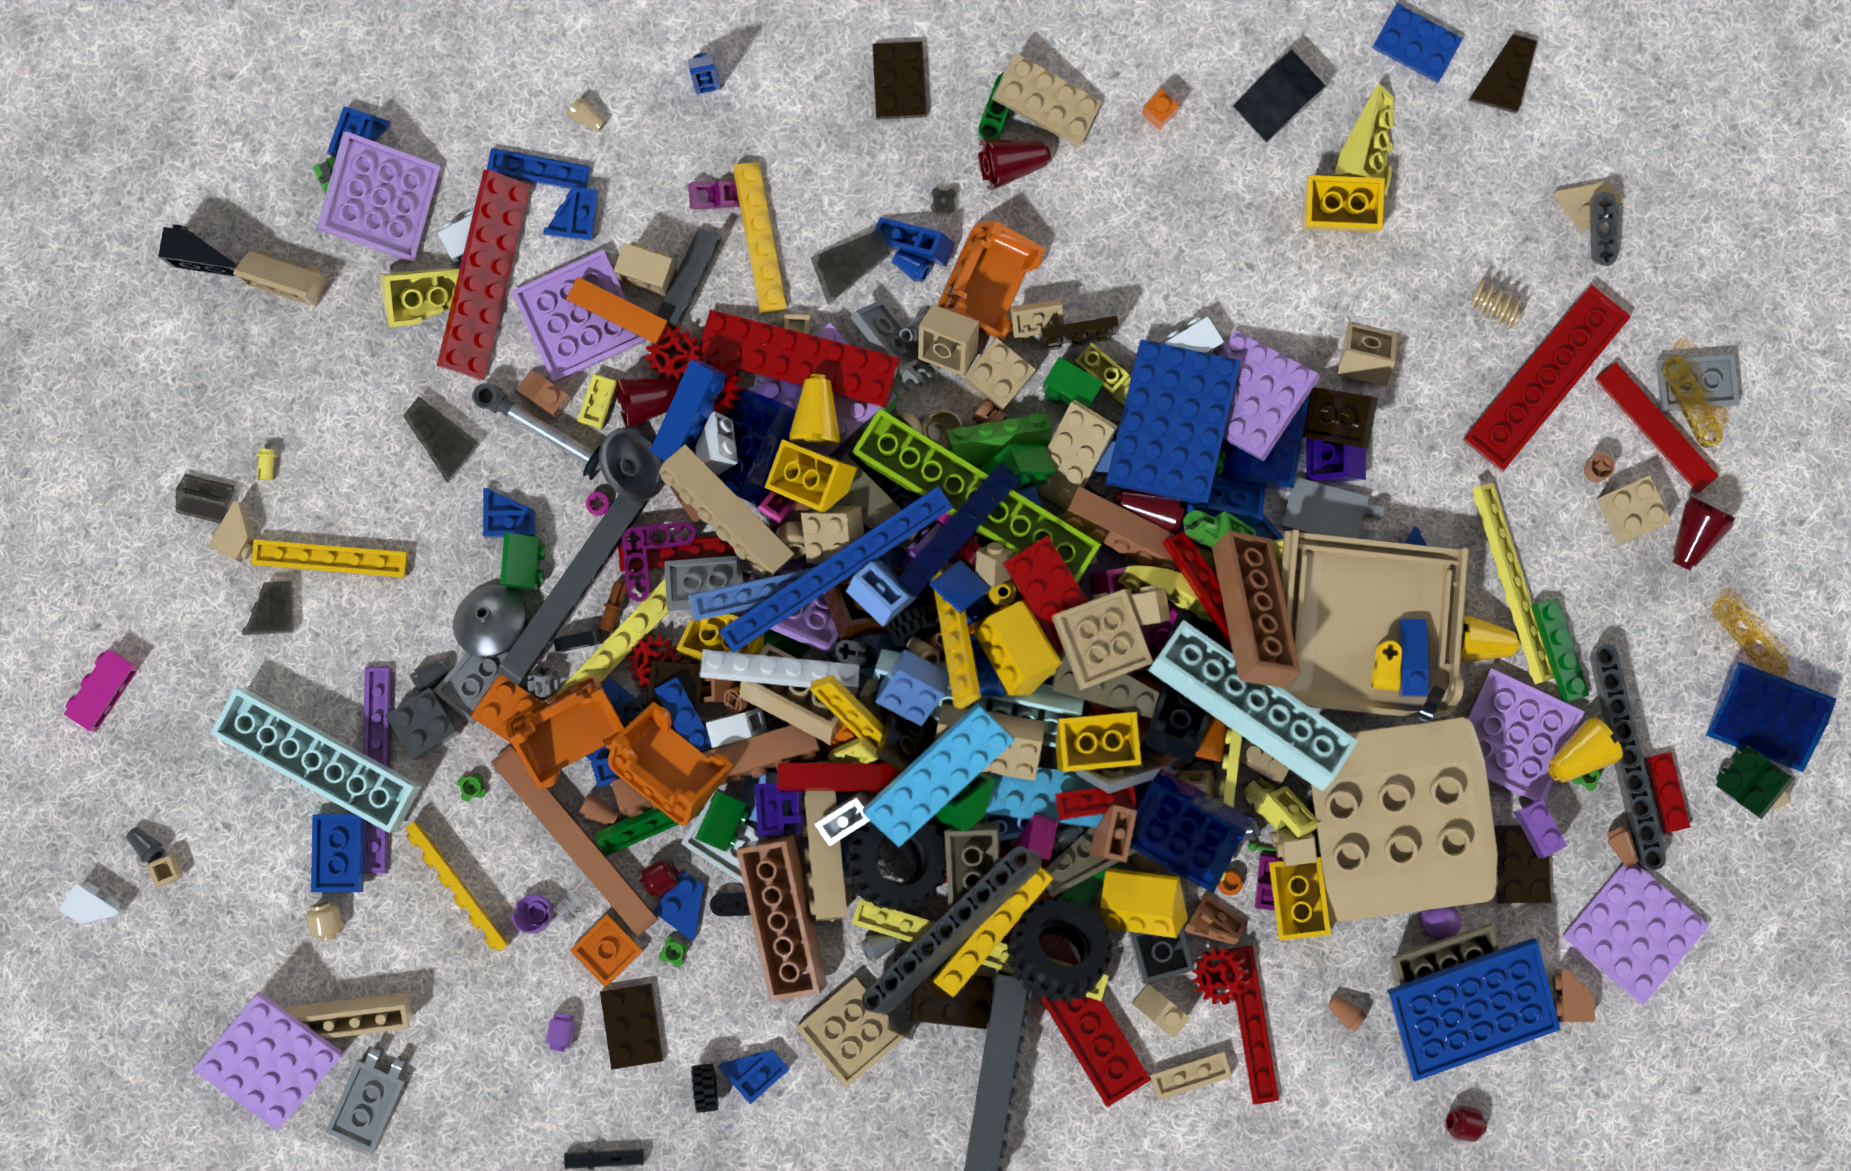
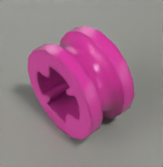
[586,492,610,516]

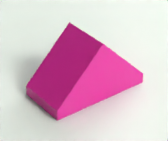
[758,491,798,526]
[1011,815,1058,860]

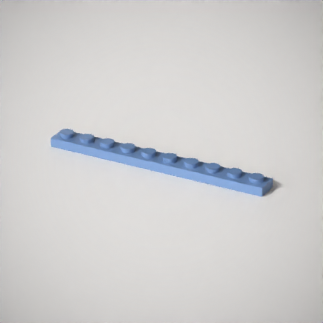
[688,548,907,621]

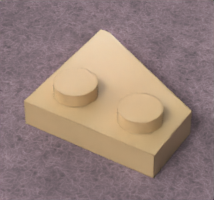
[1553,182,1624,233]

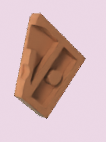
[1184,894,1248,945]

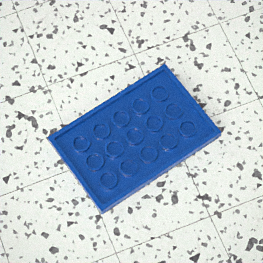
[1106,339,1241,506]
[1387,938,1561,1082]

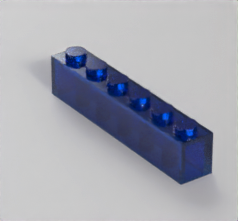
[896,462,1023,597]

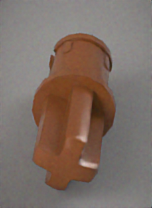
[598,581,627,633]

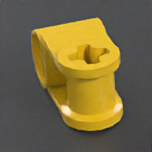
[1371,641,1402,692]

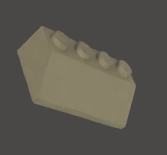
[945,822,1001,933]
[1391,923,1499,986]

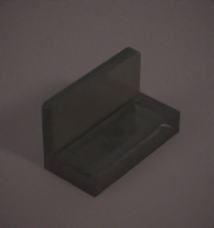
[176,474,234,523]

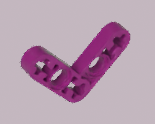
[622,522,697,602]

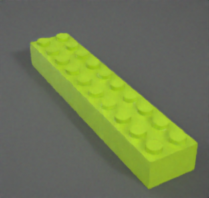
[852,408,1101,584]

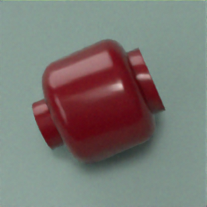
[640,858,680,897]
[1446,1106,1487,1142]

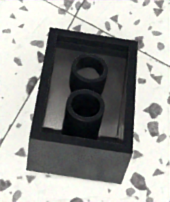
[1233,49,1326,143]
[158,224,238,277]

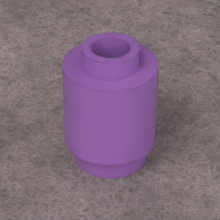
[545,1013,576,1052]

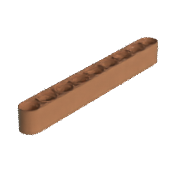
[491,745,659,936]

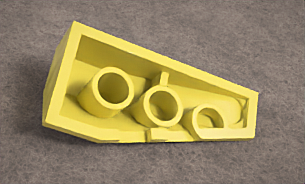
[1334,84,1394,197]
[380,268,460,327]

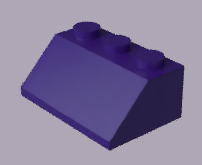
[1306,405,1366,482]

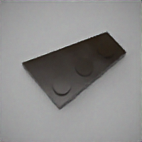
[1468,34,1537,114]

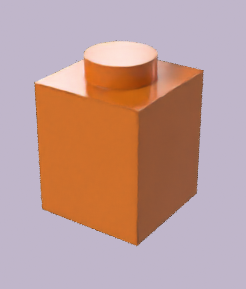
[1142,88,1179,131]

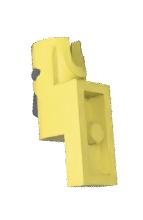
[1242,777,1320,838]

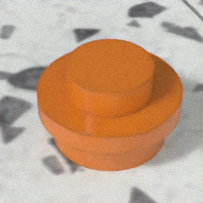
[1217,870,1243,895]

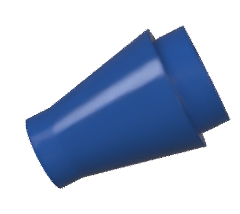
[892,250,931,283]

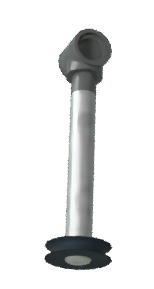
[472,383,601,480]

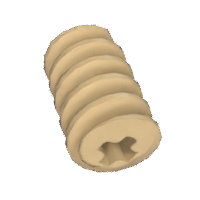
[1470,279,1527,331]

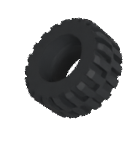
[845,821,947,910]
[1007,897,1113,1003]

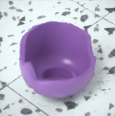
[512,894,553,934]
[1419,907,1461,941]

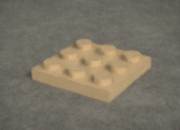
[1051,589,1153,690]
[796,977,906,1088]

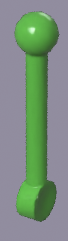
[1248,841,1276,853]

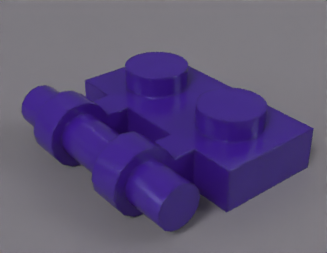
[754,783,805,837]

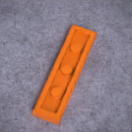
[566,277,668,345]

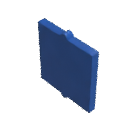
[930,560,991,613]

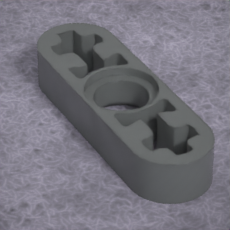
[1590,192,1618,266]

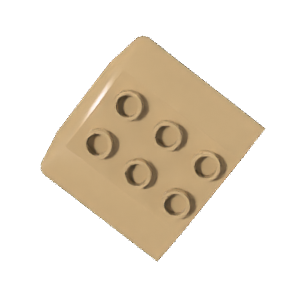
[1280,530,1469,717]
[1310,716,1497,923]

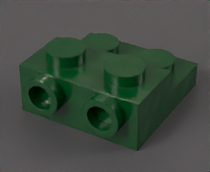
[1716,745,1794,820]

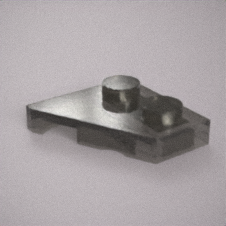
[242,581,294,636]

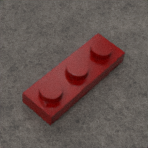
[1644,752,1690,833]
[1055,786,1137,821]

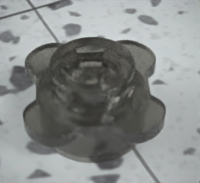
[931,188,956,213]

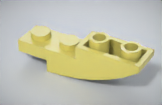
[1075,343,1131,409]
[1118,566,1213,623]

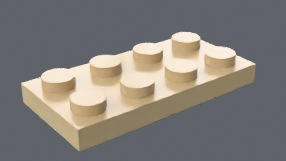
[992,53,1102,147]
[1027,400,1118,510]

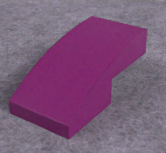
[688,180,740,209]
[1254,853,1283,911]

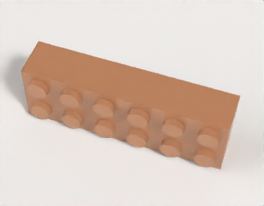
[1212,531,1300,688]
[736,834,827,1001]

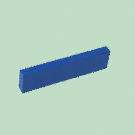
[487,148,591,189]

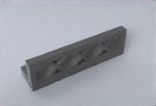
[656,228,722,328]

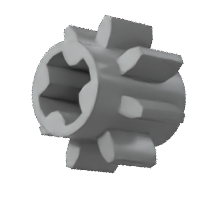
[527,665,559,697]

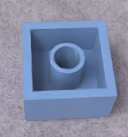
[875,650,949,726]

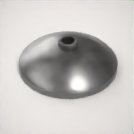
[599,427,665,501]
[453,585,528,658]

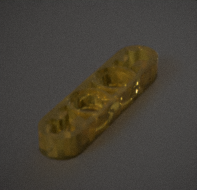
[1661,356,1723,448]
[1711,597,1789,679]

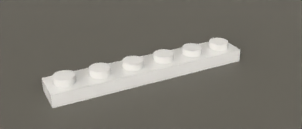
[700,650,859,692]

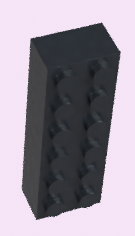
[1142,612,1233,763]

